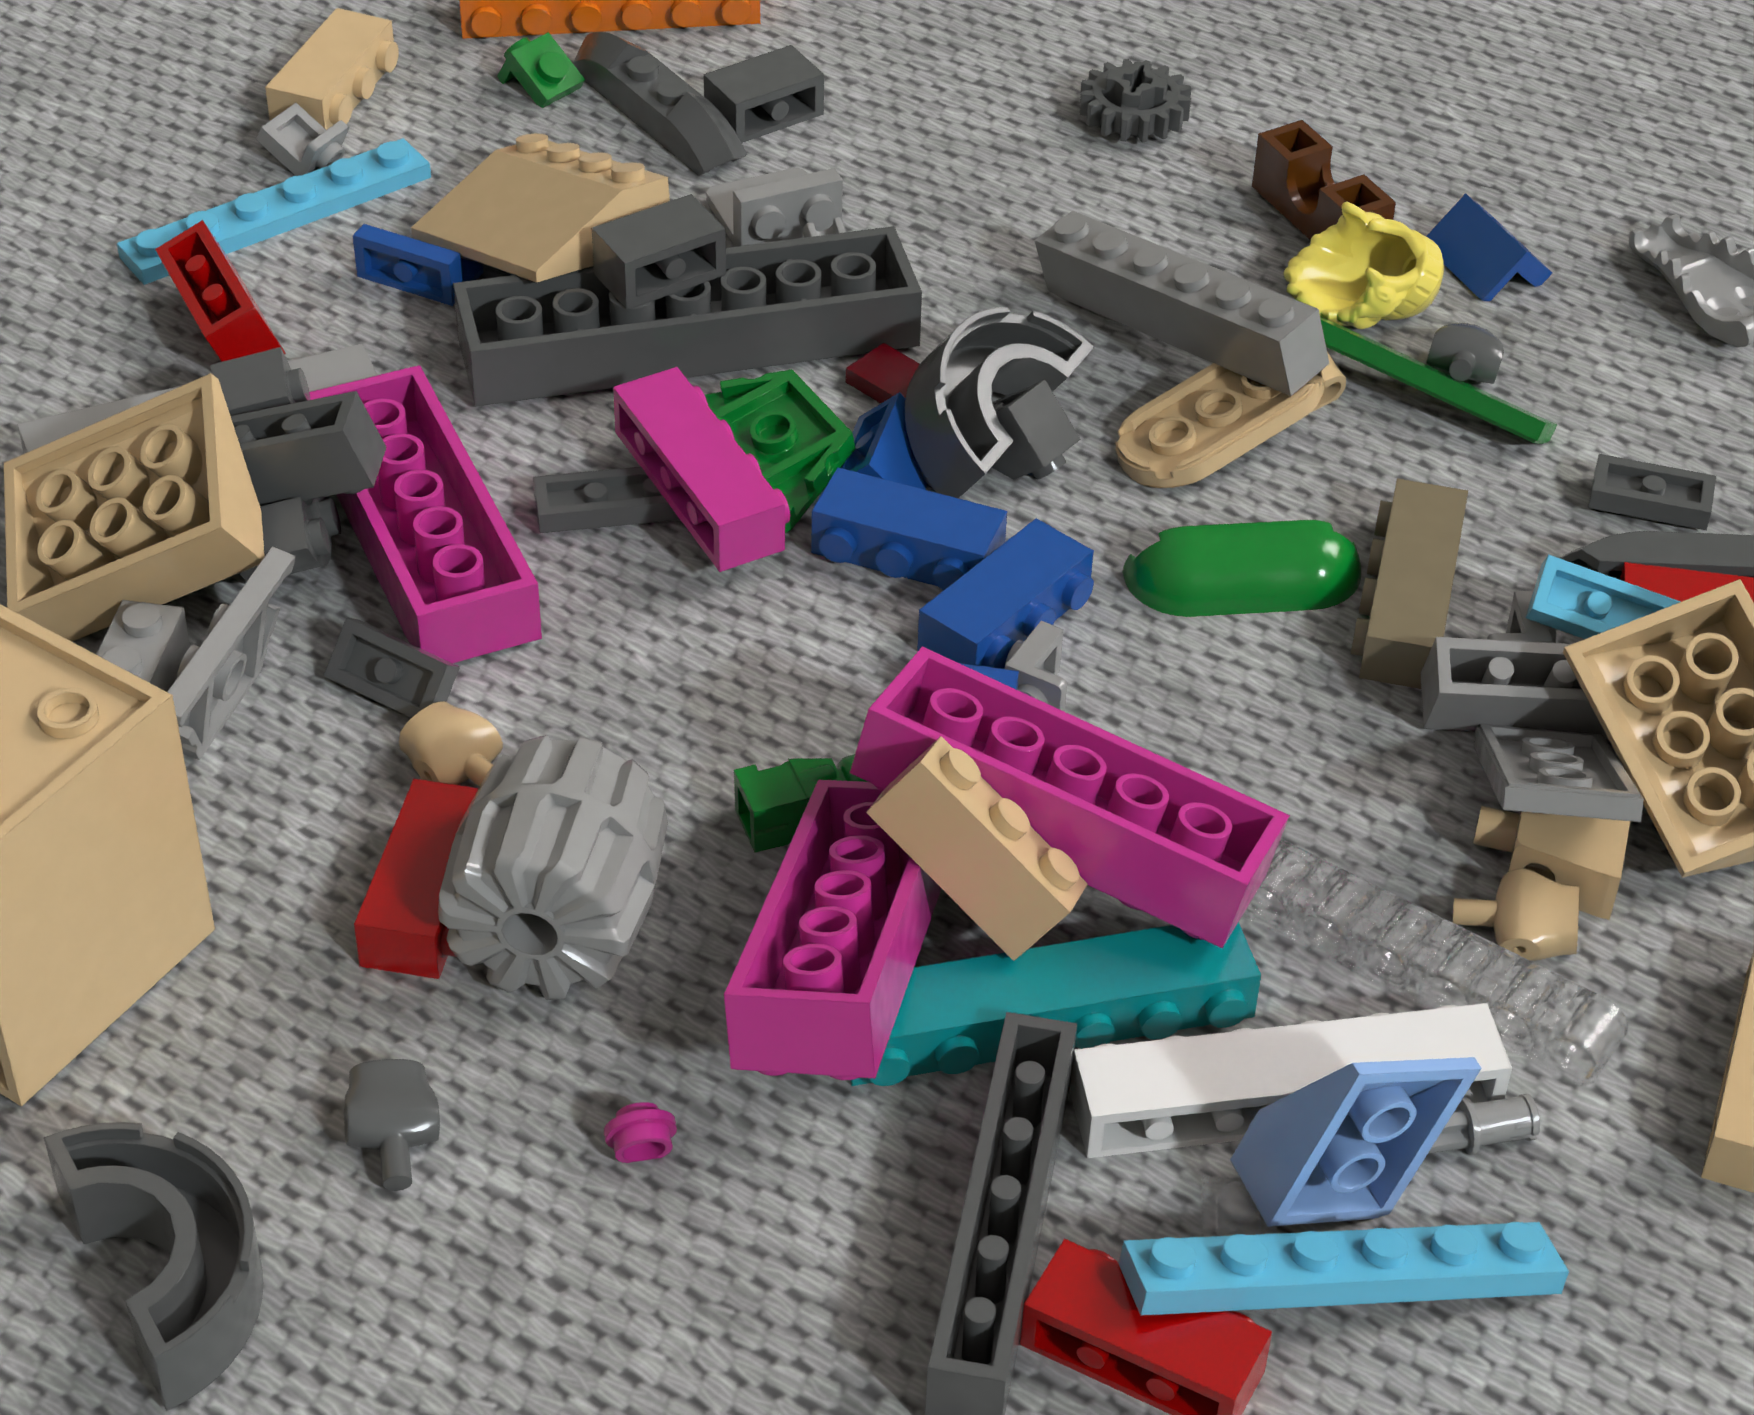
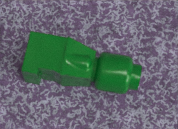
[734,754,868,853]

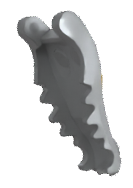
[1629,214,1754,347]

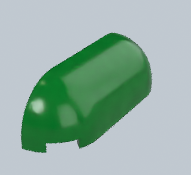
[1122,520,1361,617]

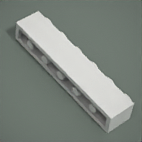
[1070,1003,1512,1158]

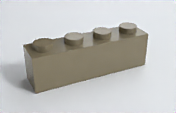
[1351,478,1469,689]

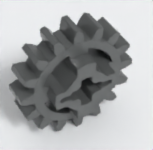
[1079,59,1191,143]

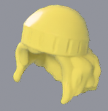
[1283,202,1444,329]

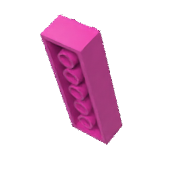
[310,365,542,663]
[850,646,1290,948]
[724,780,942,1080]

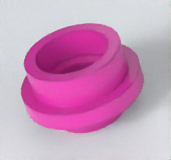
[604,1102,677,1163]

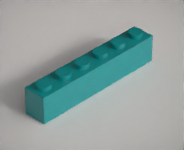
[850,922,1261,1086]

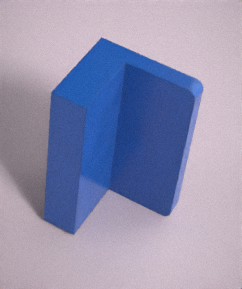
[1426,193,1552,301]
[353,224,483,306]
[841,392,927,490]

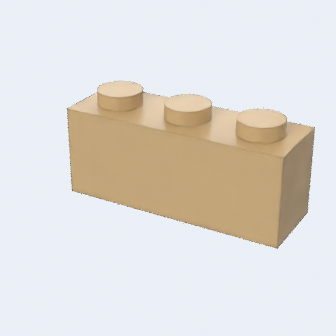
[265,8,399,130]
[866,736,1088,961]

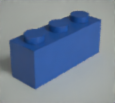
[811,467,1007,590]
[917,518,1094,669]

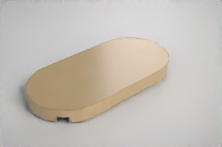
[1115,363,1325,488]

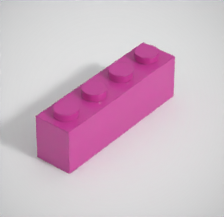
[613,367,790,572]

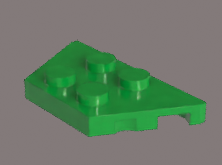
[705,369,856,533]

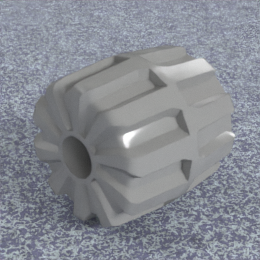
[438,735,668,1000]

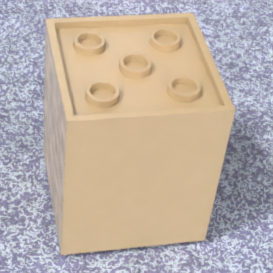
[0,604,215,1107]

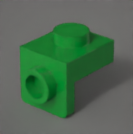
[497,32,585,108]

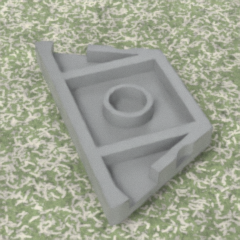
[168,546,295,760]

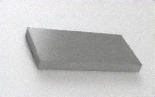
[1474,724,1644,822]

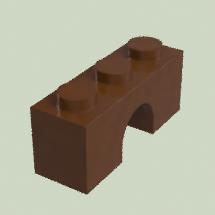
[1252,120,1396,240]

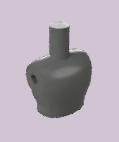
[1426,322,1504,384]
[344,1059,440,1191]

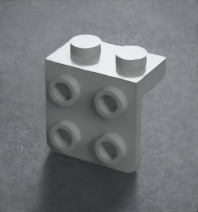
[706,168,843,247]

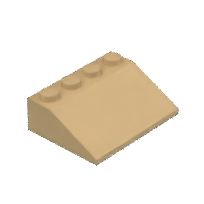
[411,134,670,283]
[4,373,265,642]
[1563,579,1754,878]

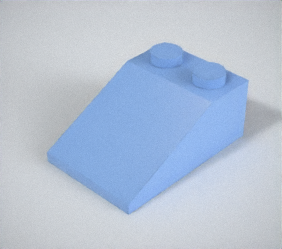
[1230,1057,1482,1227]

